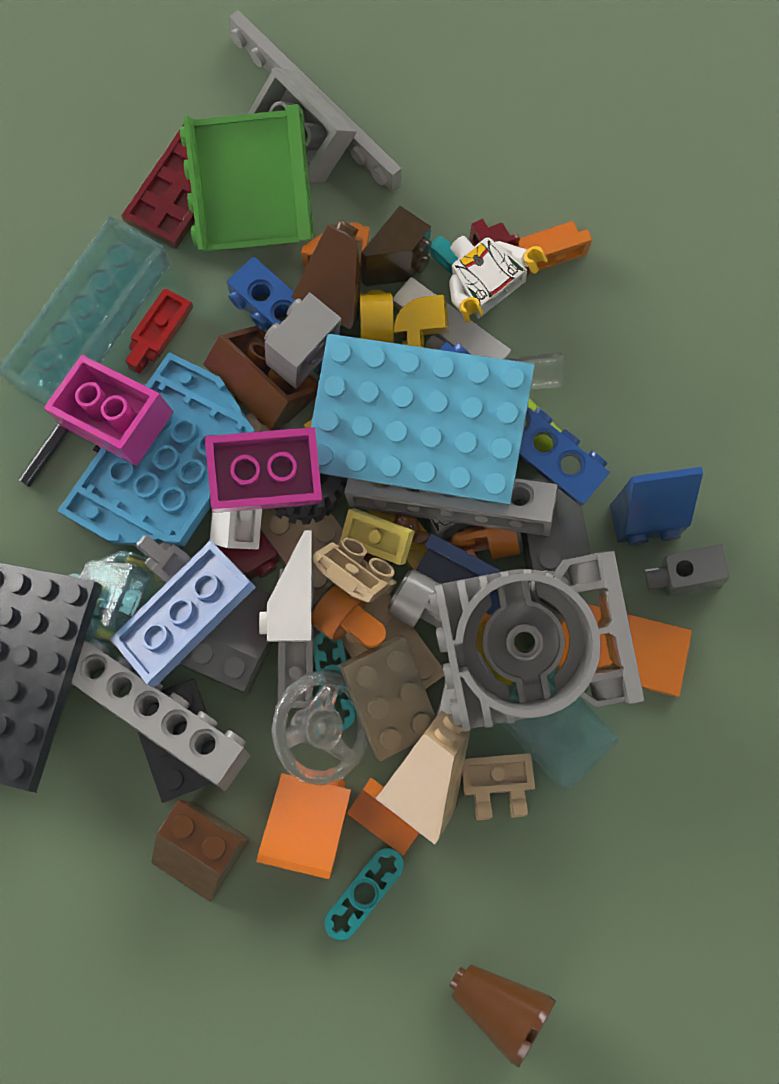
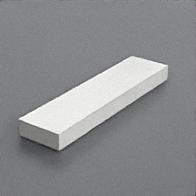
[393,277,511,360]

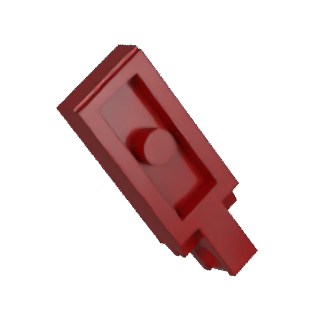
[125,288,193,374]

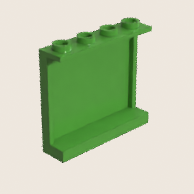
[180,104,315,252]

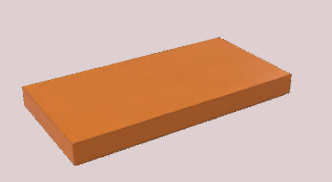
[556,604,692,697]

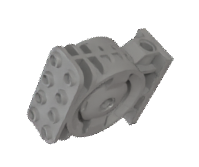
[429,551,644,732]

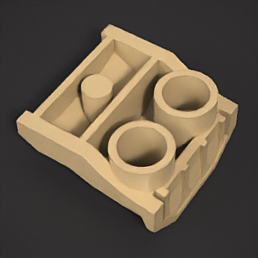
[311,538,397,603]

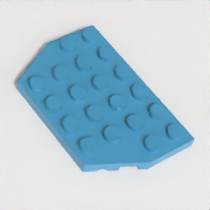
[57,352,255,546]

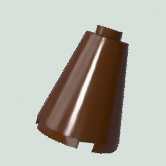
[449,964,556,1068]

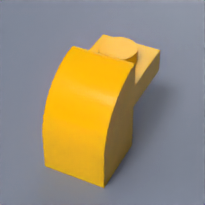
[360,290,393,343]
[394,295,449,348]

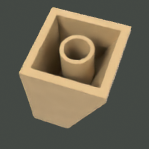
[376,710,470,845]

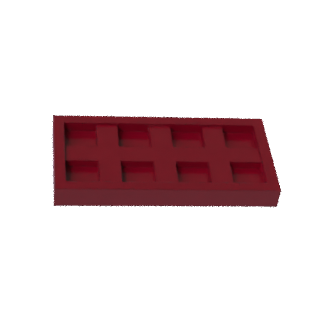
[121,124,195,249]

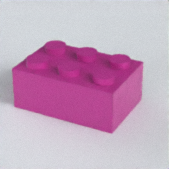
[43,355,174,466]
[205,427,322,513]

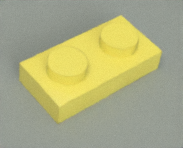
[340,508,415,565]

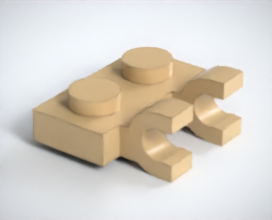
[462,753,535,821]

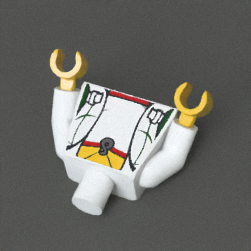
[449,236,548,323]

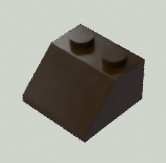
[361,206,432,286]

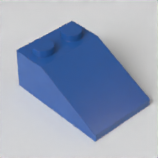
[610,467,703,546]

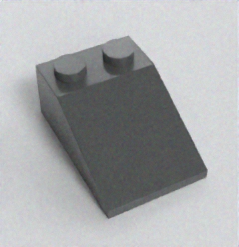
[180,588,273,696]

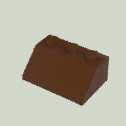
[203,326,319,430]

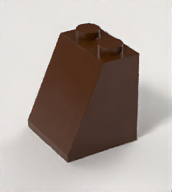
[291,221,363,329]
[151,800,250,902]

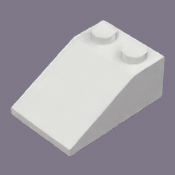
[259,530,312,642]

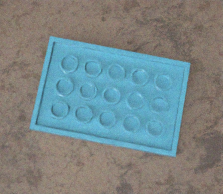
[311,334,535,505]

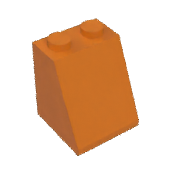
[256,768,352,879]

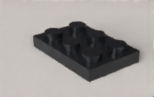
[137,678,215,803]

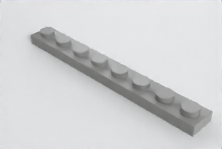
[229,10,402,192]

